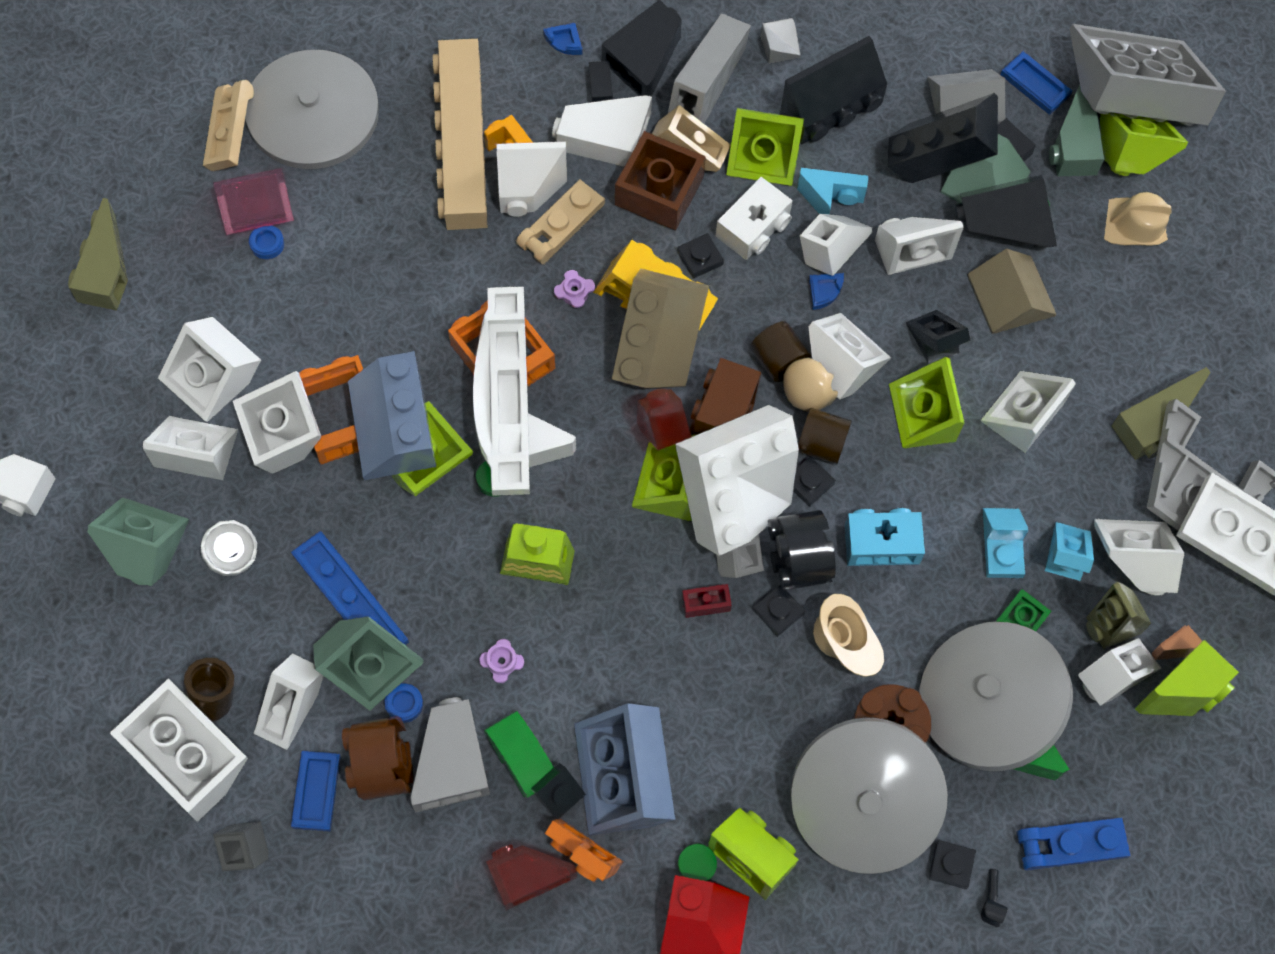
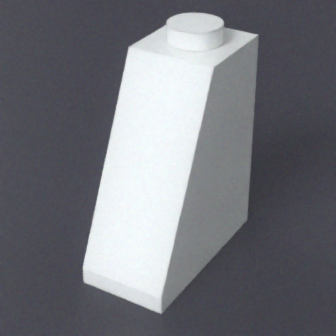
[552,95,652,167]

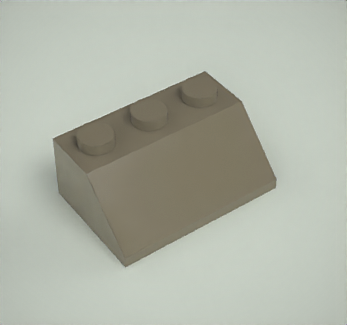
[612,268,709,388]

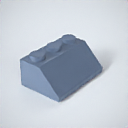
[348,351,436,480]
[574,703,675,836]

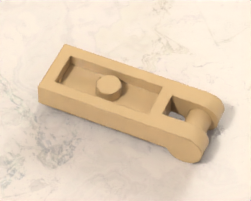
[203,80,254,171]
[516,179,605,264]

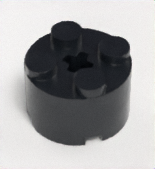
[768,510,836,590]

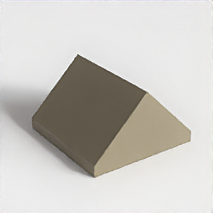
[967,248,1057,334]

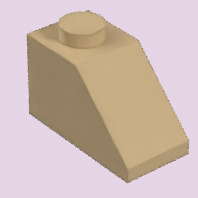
[652,105,731,172]

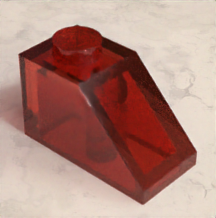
[637,389,691,450]
[486,844,578,911]

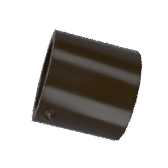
[750,321,811,382]
[798,408,852,465]
[183,658,235,722]

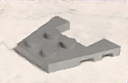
[1147,399,1275,531]

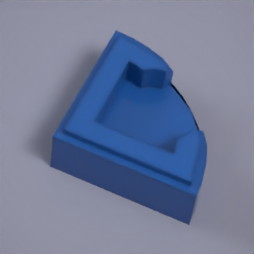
[543,23,583,55]
[809,273,844,310]

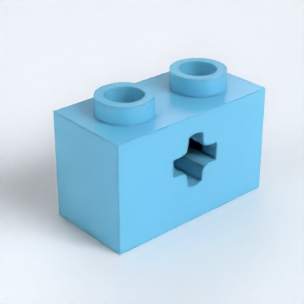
[845,508,925,566]

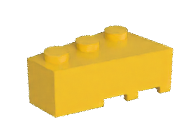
[593,240,718,330]

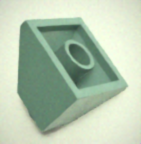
[940,134,1031,203]
[87,497,189,586]
[313,616,423,711]

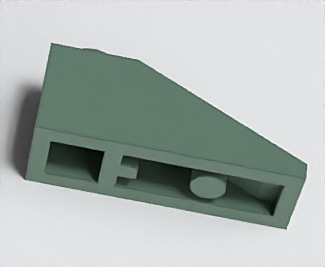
[1049,84,1104,177]

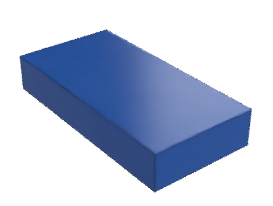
[1000,51,1072,115]
[291,751,341,832]

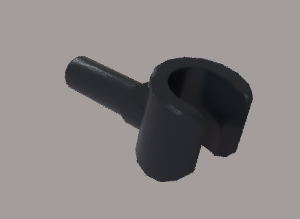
[981,869,1008,927]

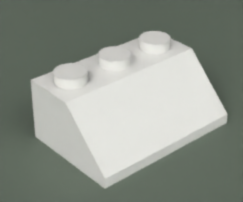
[110,678,248,822]

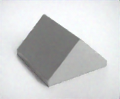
[927,69,1005,124]

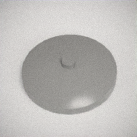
[245,50,379,169]
[919,622,1073,771]
[791,718,948,874]

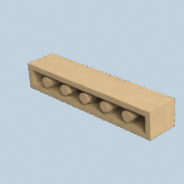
[433,39,488,230]

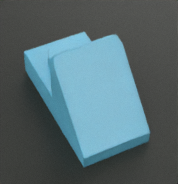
[797,168,868,214]
[983,508,1028,578]
[1045,522,1094,581]

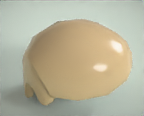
[784,358,838,412]

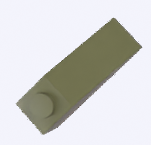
[1111,367,1211,460]

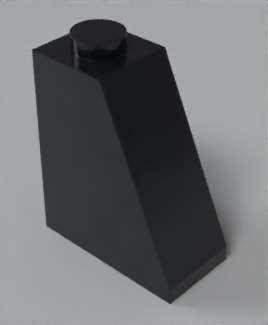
[601,0,682,97]
[955,175,1057,247]

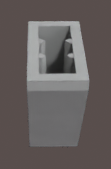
[411,697,490,813]

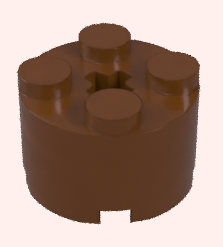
[852,684,931,743]
[342,716,414,801]

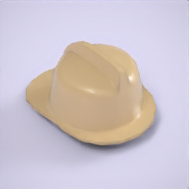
[1104,192,1172,246]
[813,594,884,677]

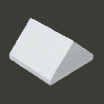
[981,371,1076,453]
[143,416,238,480]

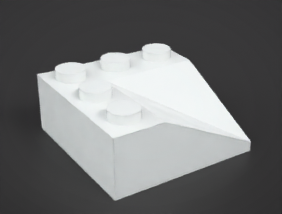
[676,405,799,556]

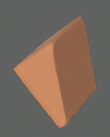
[1152,625,1202,660]

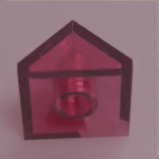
[213,167,294,235]

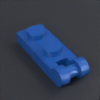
[1016,818,1131,871]

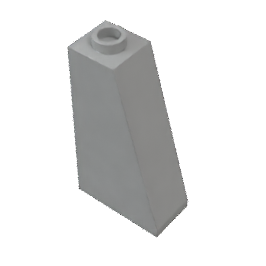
[668,13,751,124]

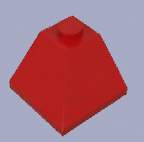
[660,875,750,954]

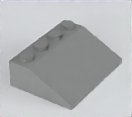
[1070,24,1226,126]

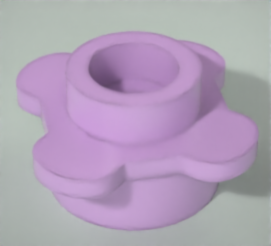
[554,270,595,308]
[480,639,524,683]

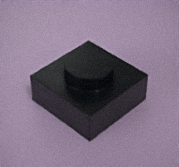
[677,233,724,279]
[793,456,836,507]
[753,584,805,637]
[531,763,586,819]
[929,840,976,890]

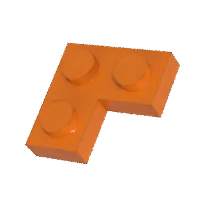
[545,818,624,882]

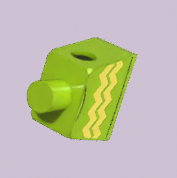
[500,523,575,585]

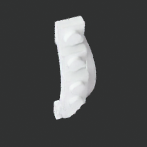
[473,287,530,496]

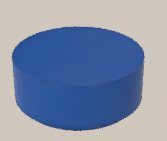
[249,225,285,259]
[385,684,423,723]

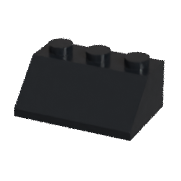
[780,36,887,145]
[888,93,998,183]

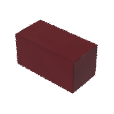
[682,584,732,618]

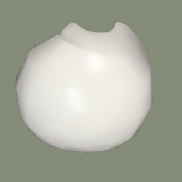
[201,520,257,576]

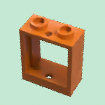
[448,300,555,387]
[299,355,363,465]

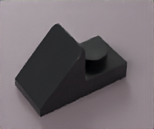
[906,310,971,364]

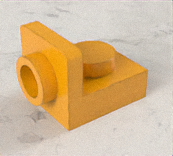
[484,115,533,152]

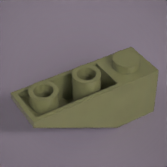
[68,198,128,311]
[1086,582,1151,650]

